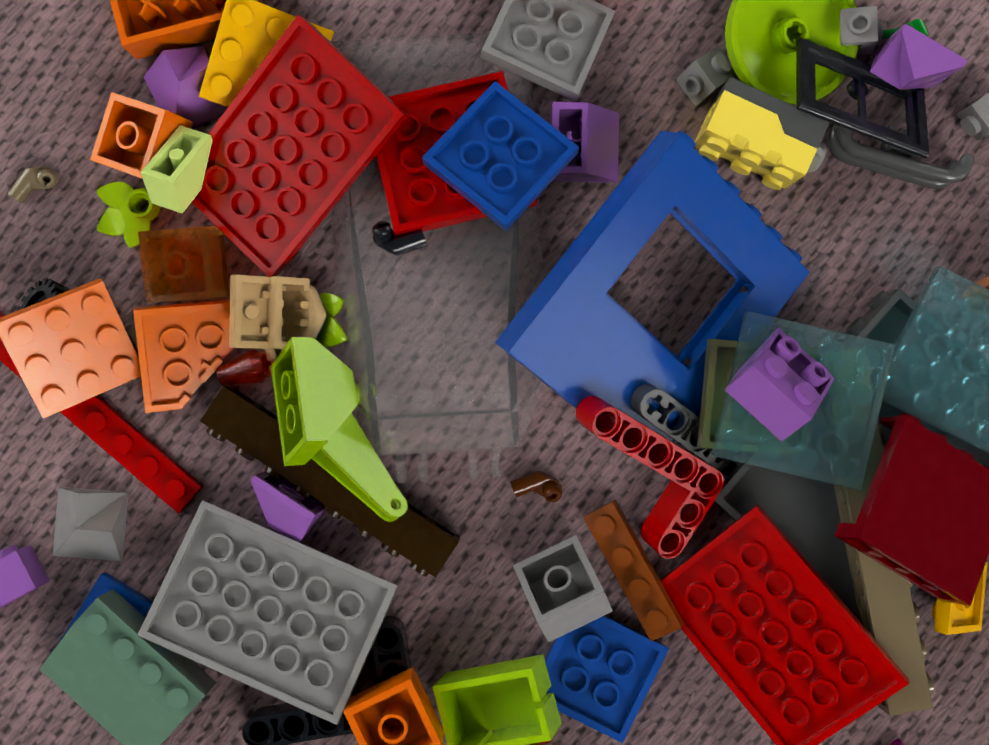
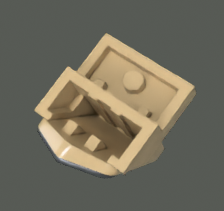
[229,274,328,349]

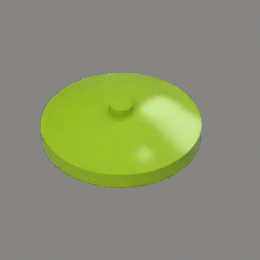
[725,0,859,106]

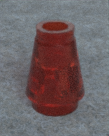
[217,349,272,386]

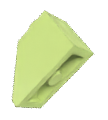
[140,125,213,214]

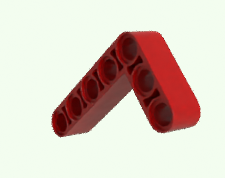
[576,396,724,559]

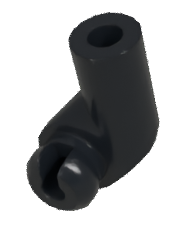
[372,221,427,256]

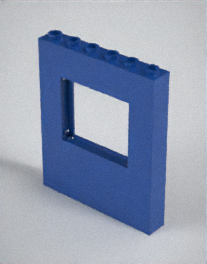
[495,131,810,471]

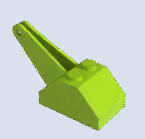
[271,337,408,522]

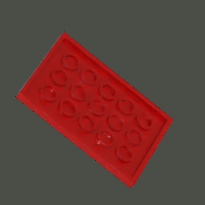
[192,14,408,277]
[661,504,909,745]

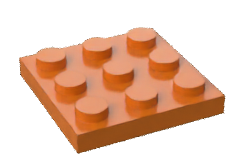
[0,278,141,419]

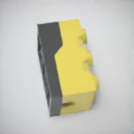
[695,77,830,190]

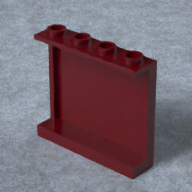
[834,413,989,606]

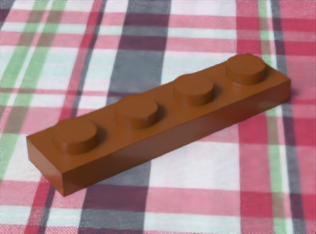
[583,499,684,641]

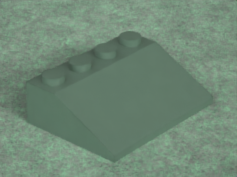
[40,589,217,745]

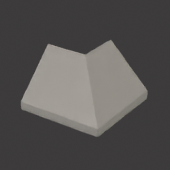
[52,487,129,561]

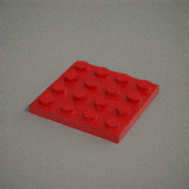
[376,71,538,235]

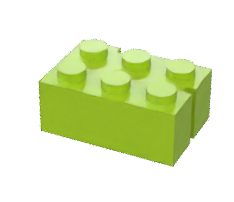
[432,654,562,745]

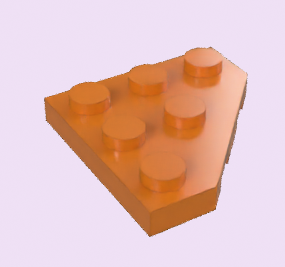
[133,300,233,413]

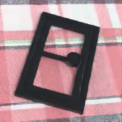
[796,37,929,159]

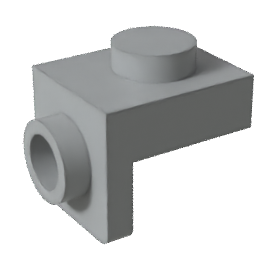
[839,6,883,55]
[677,46,737,106]

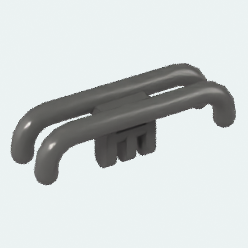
[827,124,974,189]

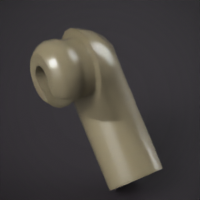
[7,166,58,203]

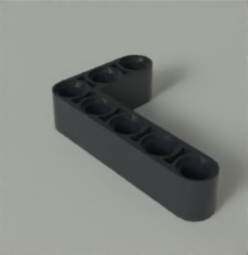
[242,616,412,745]

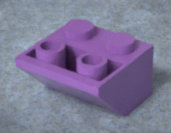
[550,102,619,183]
[725,328,835,442]

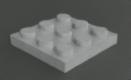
[480,0,615,102]

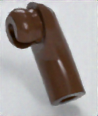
[510,471,562,503]

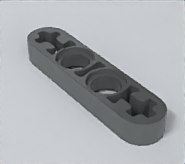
[631,384,735,469]

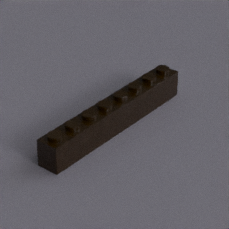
[200,386,460,578]

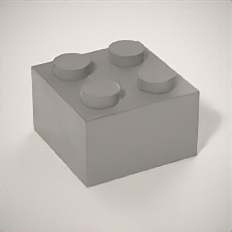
[513,535,613,642]

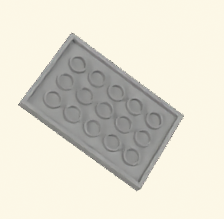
[138,500,399,725]

